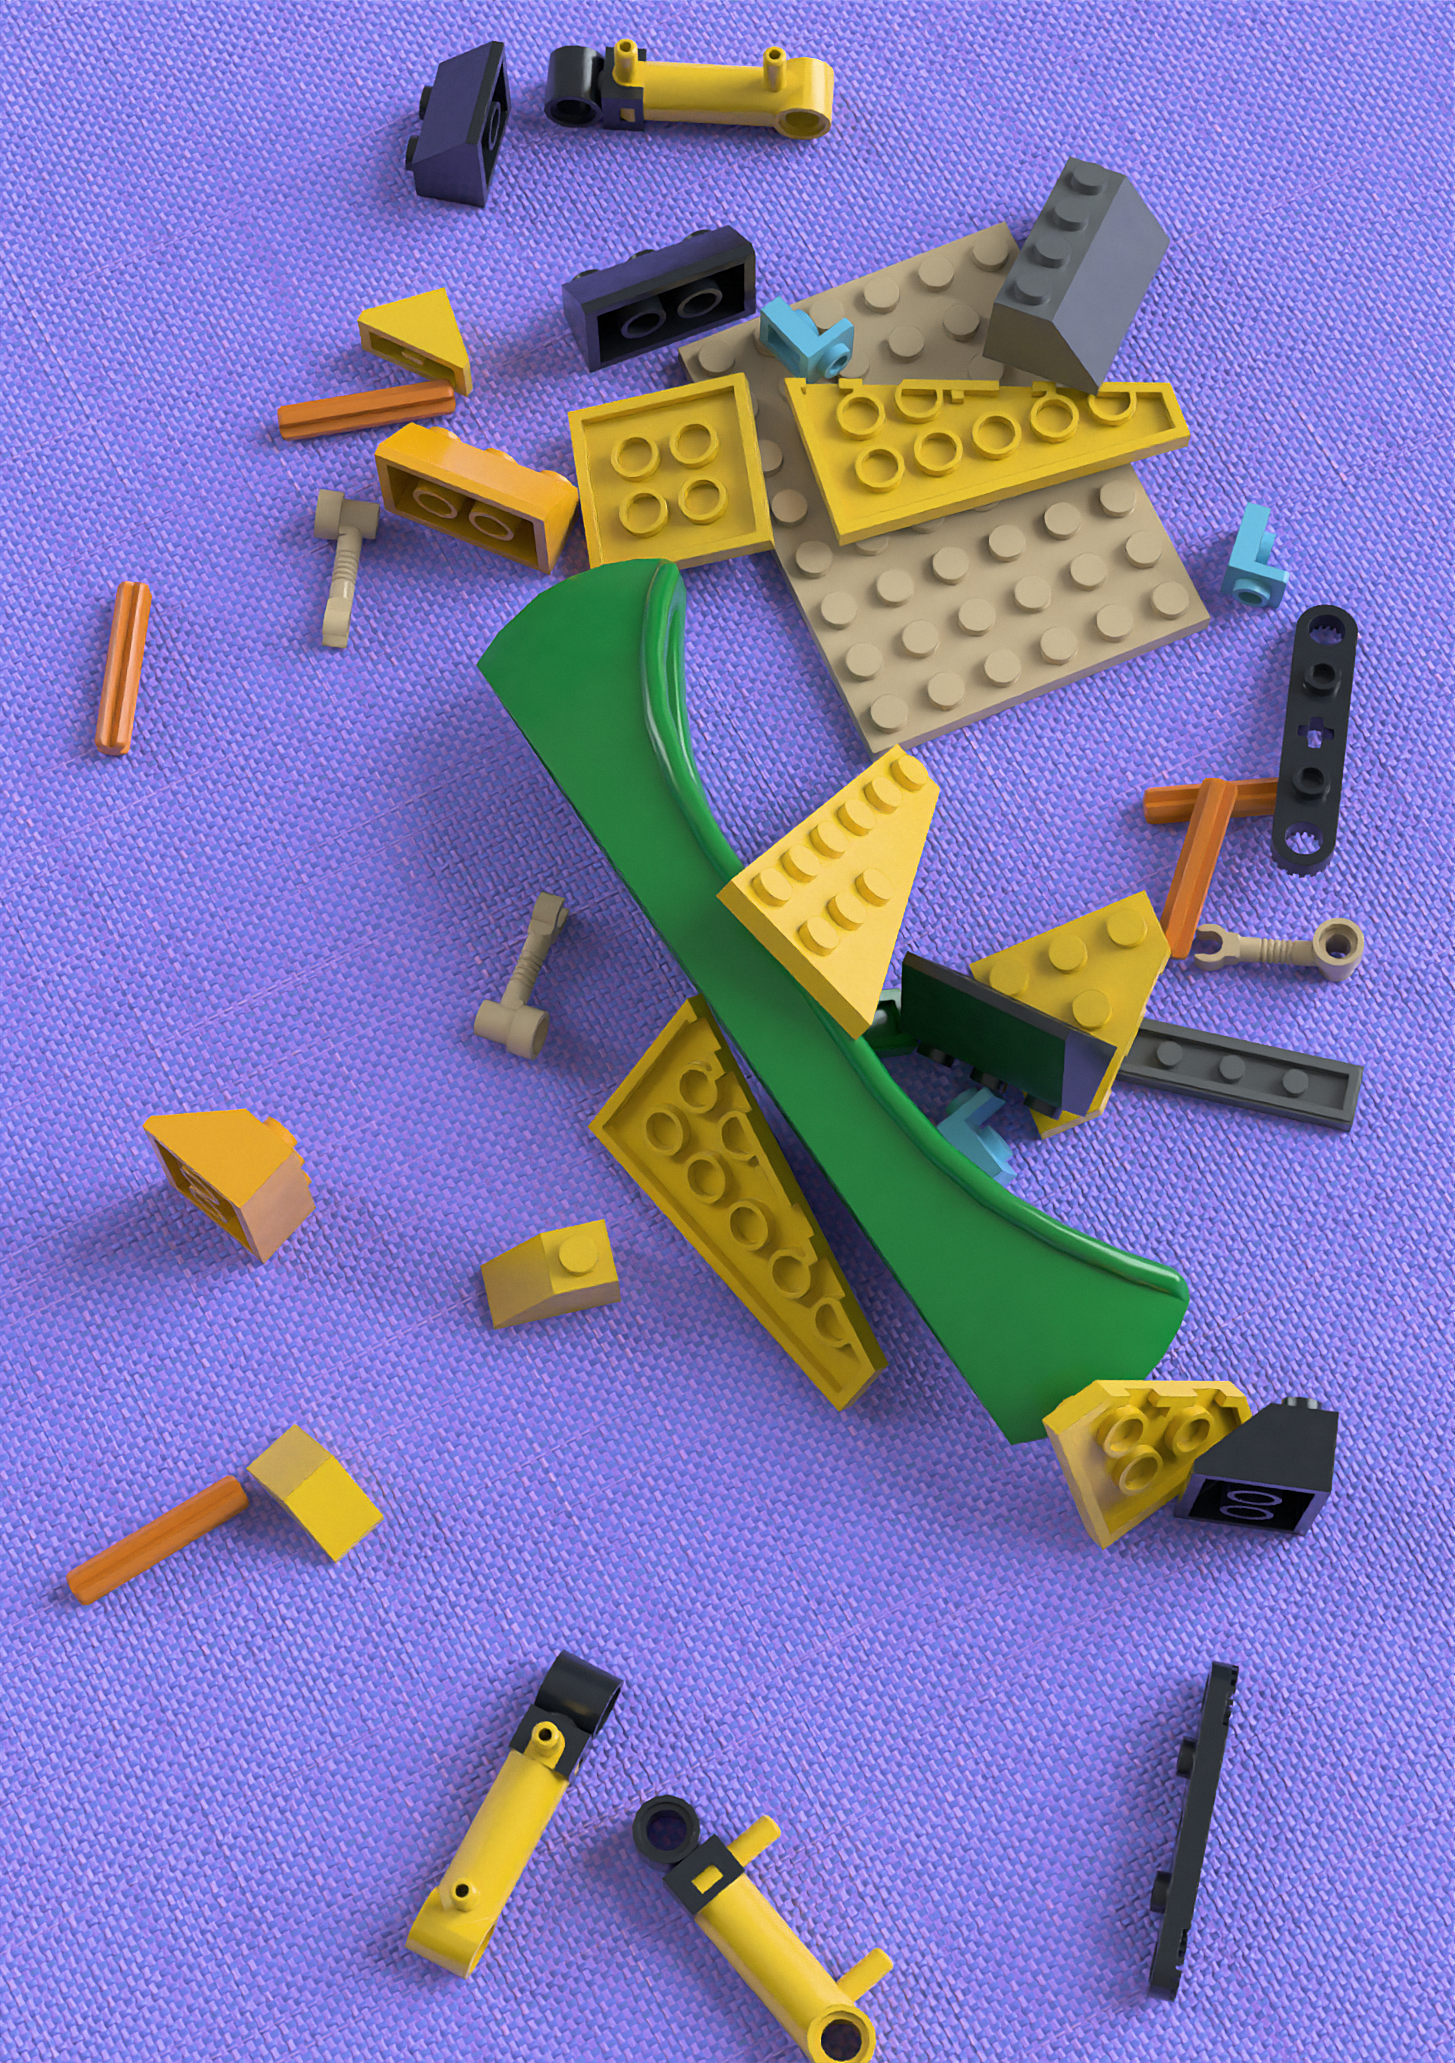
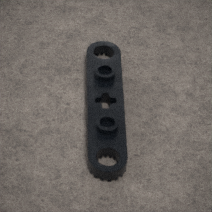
[1270,604,1358,878]
[1146,1660,1239,2002]

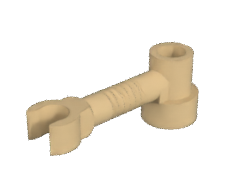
[314,489,380,649]
[474,891,569,1060]
[1194,918,1364,982]

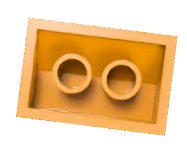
[374,422,580,575]
[142,1109,316,1264]

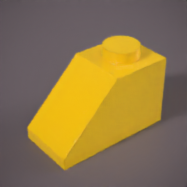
[480,1219,621,1330]

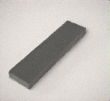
[1115,1018,1364,1132]

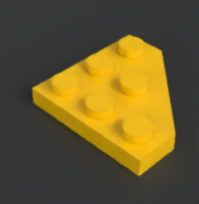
[969,890,1171,1140]
[1042,1380,1252,1550]

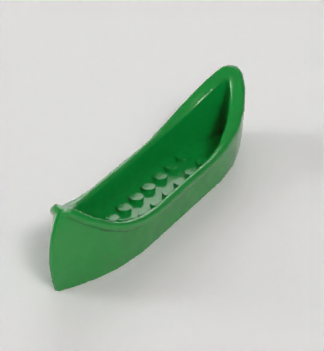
[476,558,1190,1446]

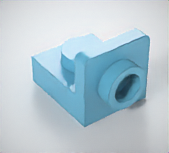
[760,296,854,384]
[1220,502,1290,608]
[936,1086,1018,1187]

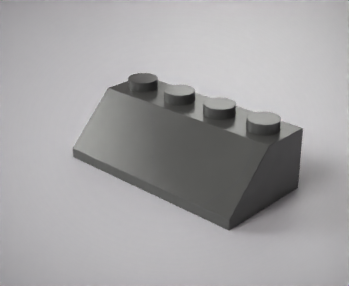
[982,156,1170,396]

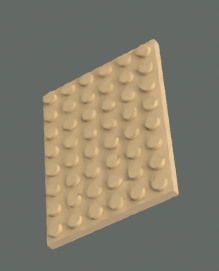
[678,221,1211,763]

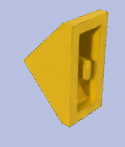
[357,287,473,397]
[246,1424,385,1564]

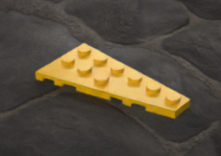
[784,378,1191,546]
[716,744,940,1041]
[588,993,889,1412]

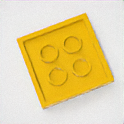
[567,372,775,570]

